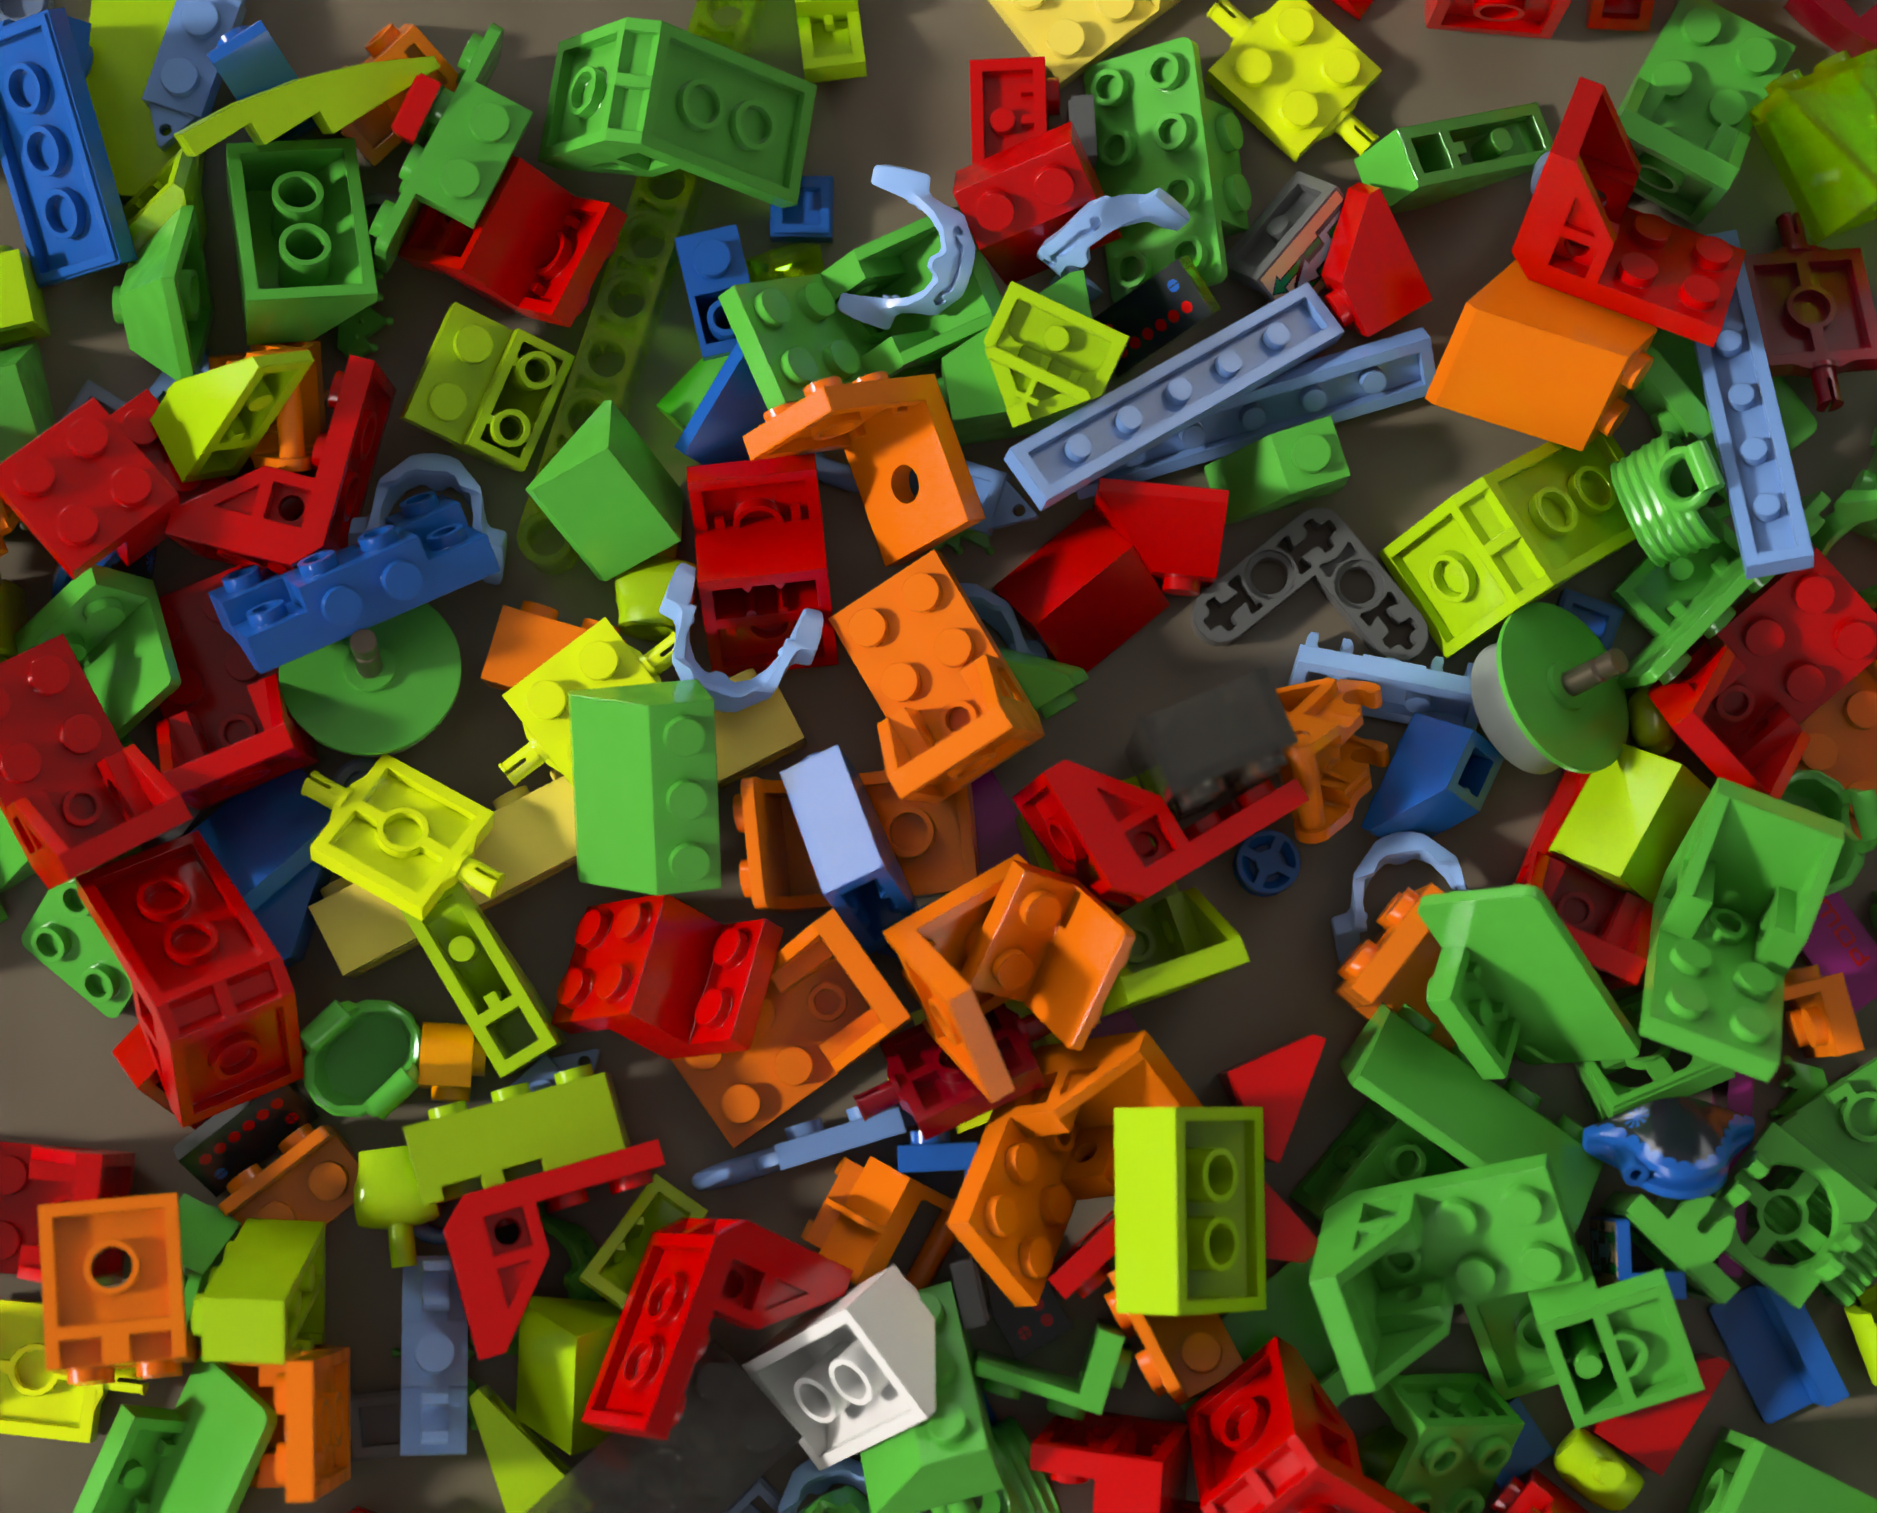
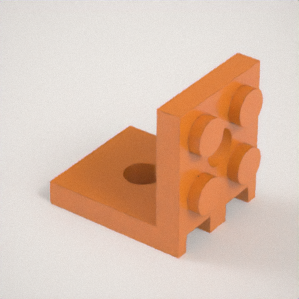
[743,371,986,567]
[882,853,1029,1103]
[1332,883,1456,1049]
[38,1192,198,1387]

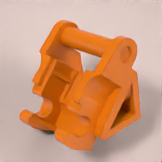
[208,340,329,472]
[1266,677,1390,844]
[800,1155,956,1290]

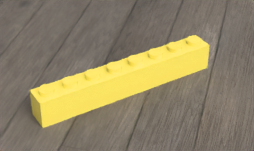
[308,668,807,978]

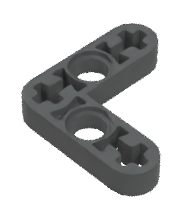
[1190,507,1428,662]

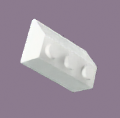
[742,1264,936,1471]

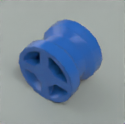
[1232,830,1301,897]

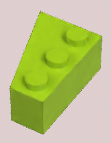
[403,1064,631,1206]
[191,1218,326,1365]

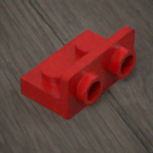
[969,56,1060,164]

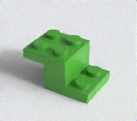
[1462,1245,1705,1429]

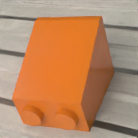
[1425,260,1658,452]

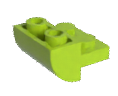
[399,302,575,472]

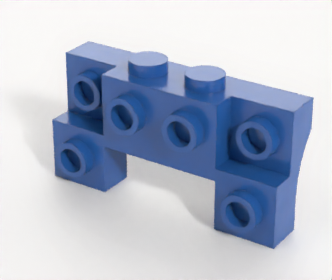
[208,491,501,674]

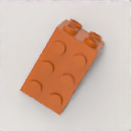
[733,770,981,914]

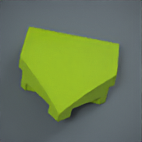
[984,281,1130,428]

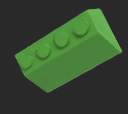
[1338,1002,1604,1233]

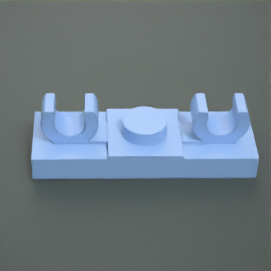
[1288,632,1479,731]
[400,1256,468,1456]

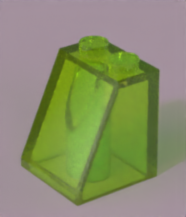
[1748,48,1877,245]

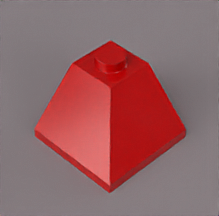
[1092,478,1229,596]

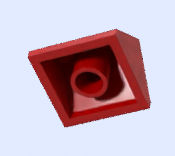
[992,509,1170,674]
[1217,1034,1326,1163]

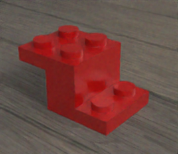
[397,156,628,328]
[0,389,229,580]
[686,453,839,676]
[551,894,784,1059]
[1030,1411,1203,1513]

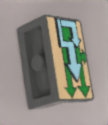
[1226,171,1345,303]

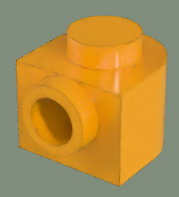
[418,1022,486,1102]

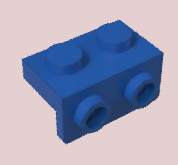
[897,1130,977,1179]

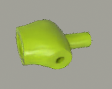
[615,542,700,641]
[354,1145,442,1269]
[1553,1427,1645,1511]

